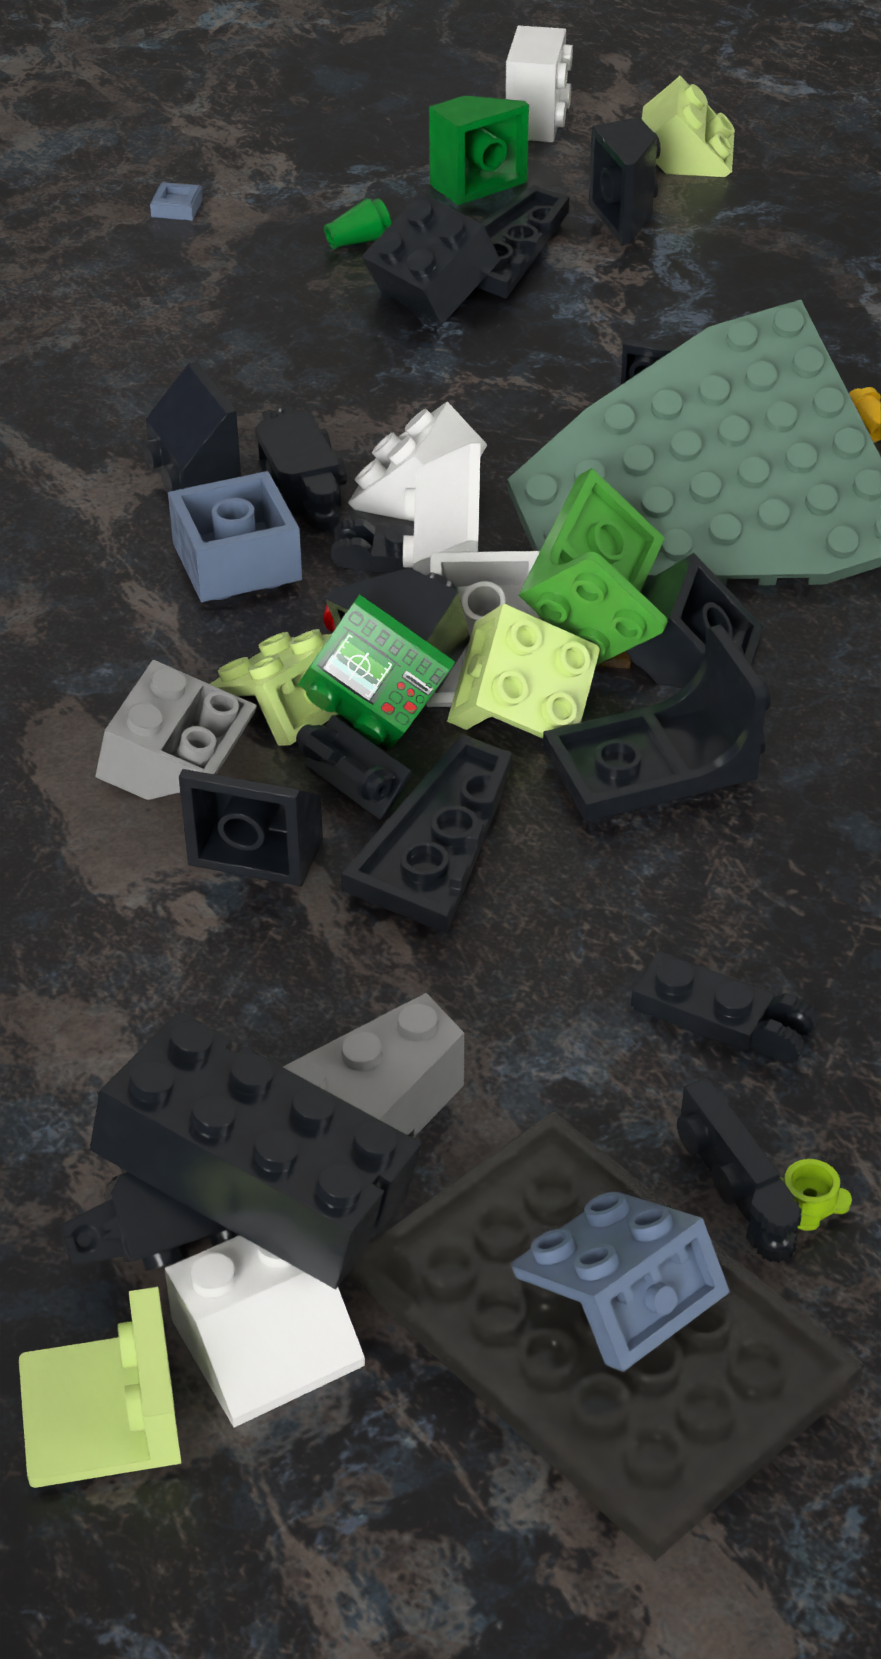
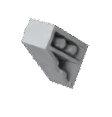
[283,993,464,1137]

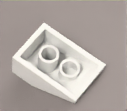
[426,551,542,707]

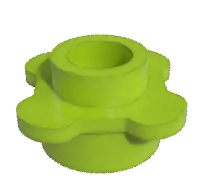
[780,1159,852,1231]

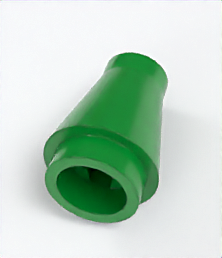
[324,198,392,250]

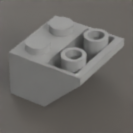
[95,660,257,800]

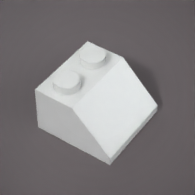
[403,443,481,576]
[165,1235,365,1427]

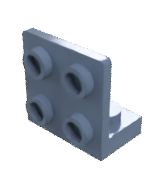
[511,1192,730,1372]

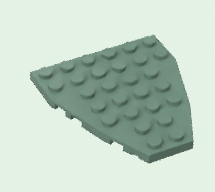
[507,299,881,586]

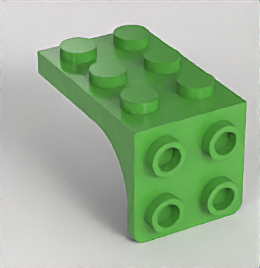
[518,468,667,665]

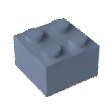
[168,471,302,602]

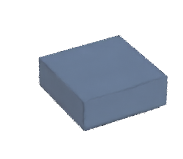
[150,182,203,221]

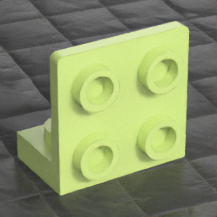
[447,603,600,738]
[210,629,338,746]
[19,1287,181,1488]

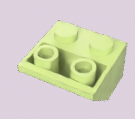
[642,76,735,177]

